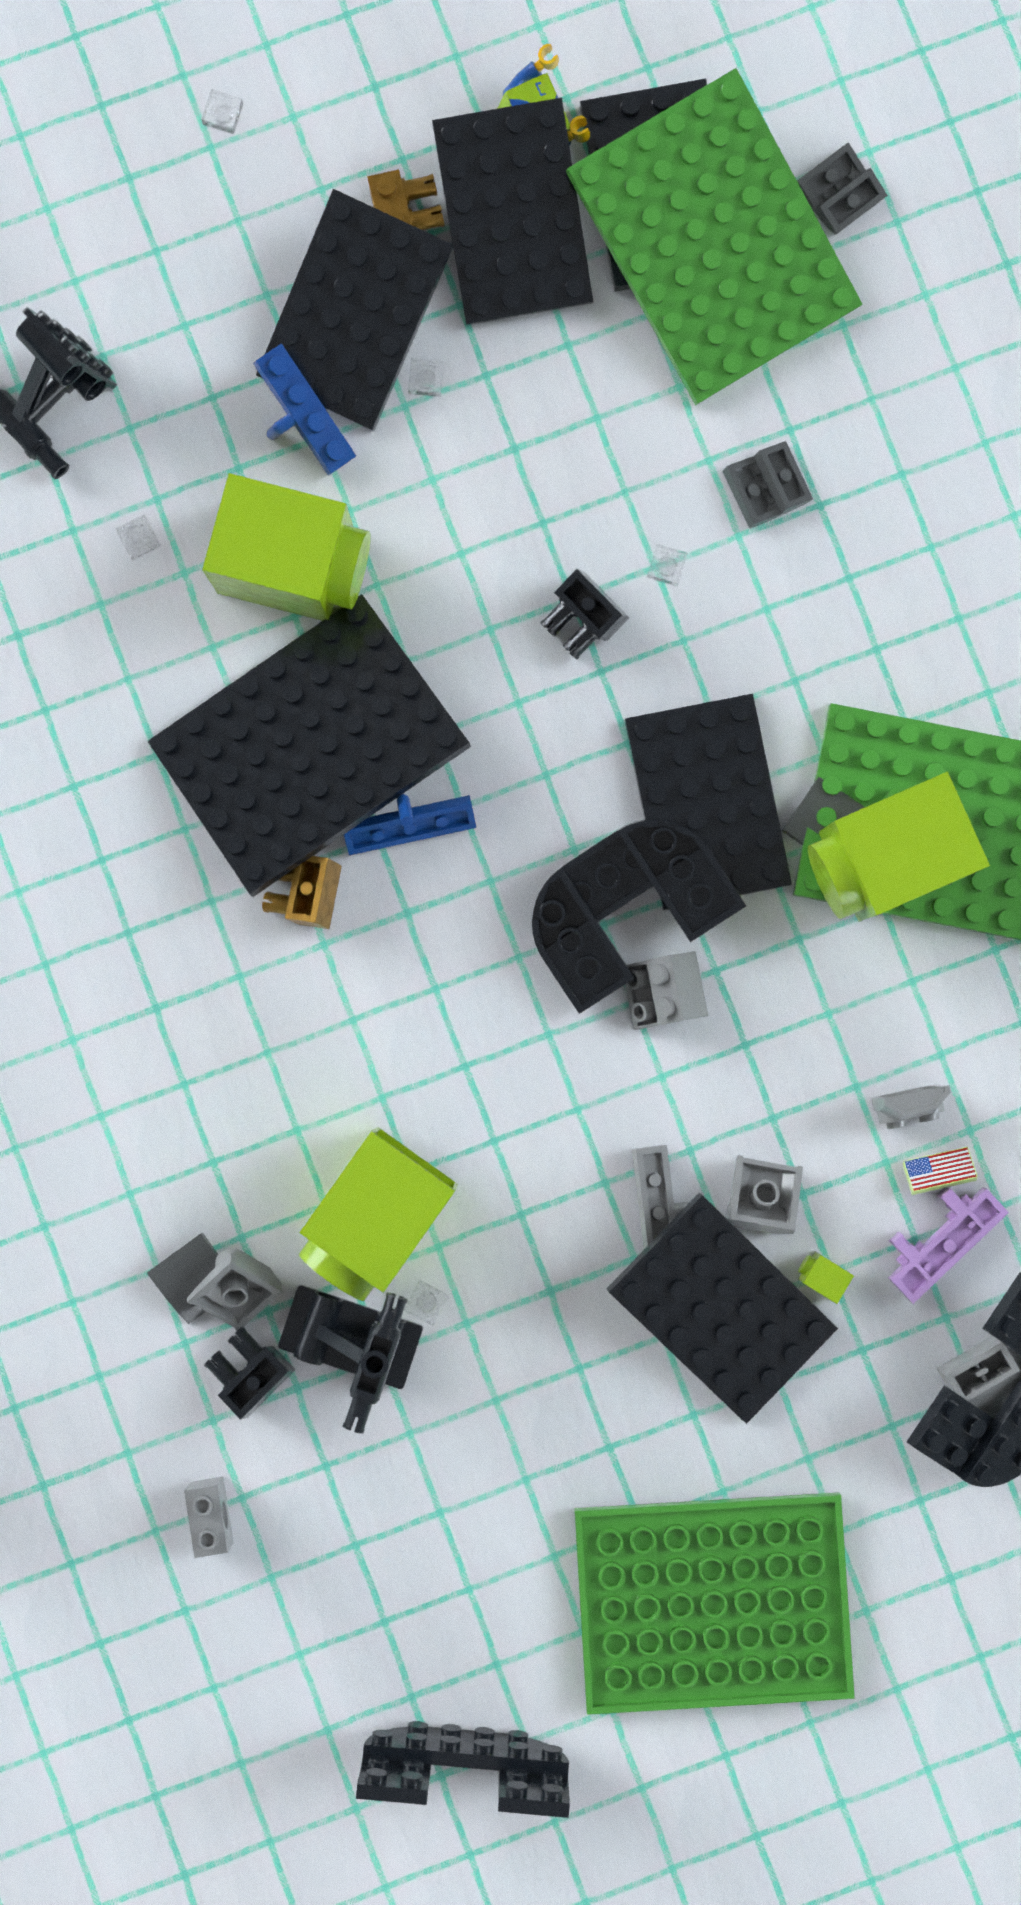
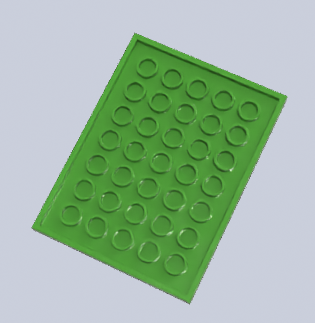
[566,68,863,406]
[792,703,1021,941]
[574,1492,855,1715]

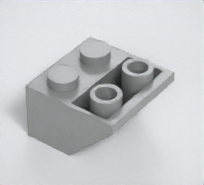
[625,951,708,1030]
[936,1336,1021,1416]

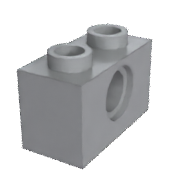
[184,1477,234,1558]

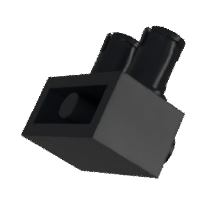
[540,569,630,660]
[204,1327,296,1420]

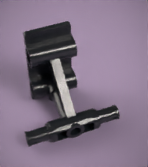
[0,307,117,479]
[278,1285,423,1434]

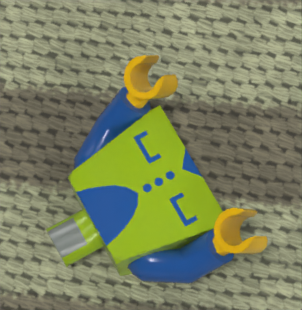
[497,44,590,146]

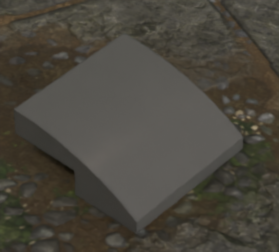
[797,142,888,235]
[722,441,813,529]
[782,777,865,845]
[147,1232,219,1324]

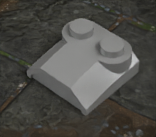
[871,1084,951,1129]
[727,1155,803,1234]
[187,1249,282,1330]

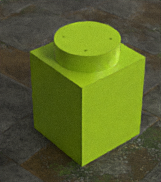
[202,473,371,621]
[808,771,990,922]
[299,1127,458,1301]

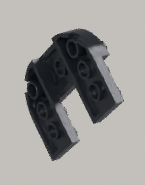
[532,819,746,1014]
[906,1272,1021,1487]
[356,1721,570,1818]

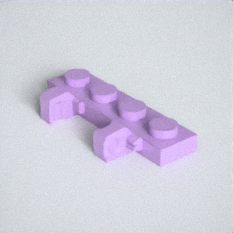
[888,1187,1009,1304]

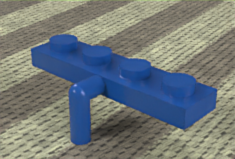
[253,343,356,476]
[344,794,477,855]

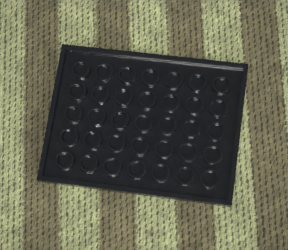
[147,594,471,897]

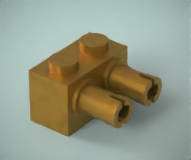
[367,169,445,230]
[262,856,342,929]

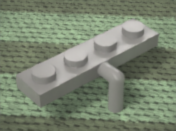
[632,1145,689,1249]

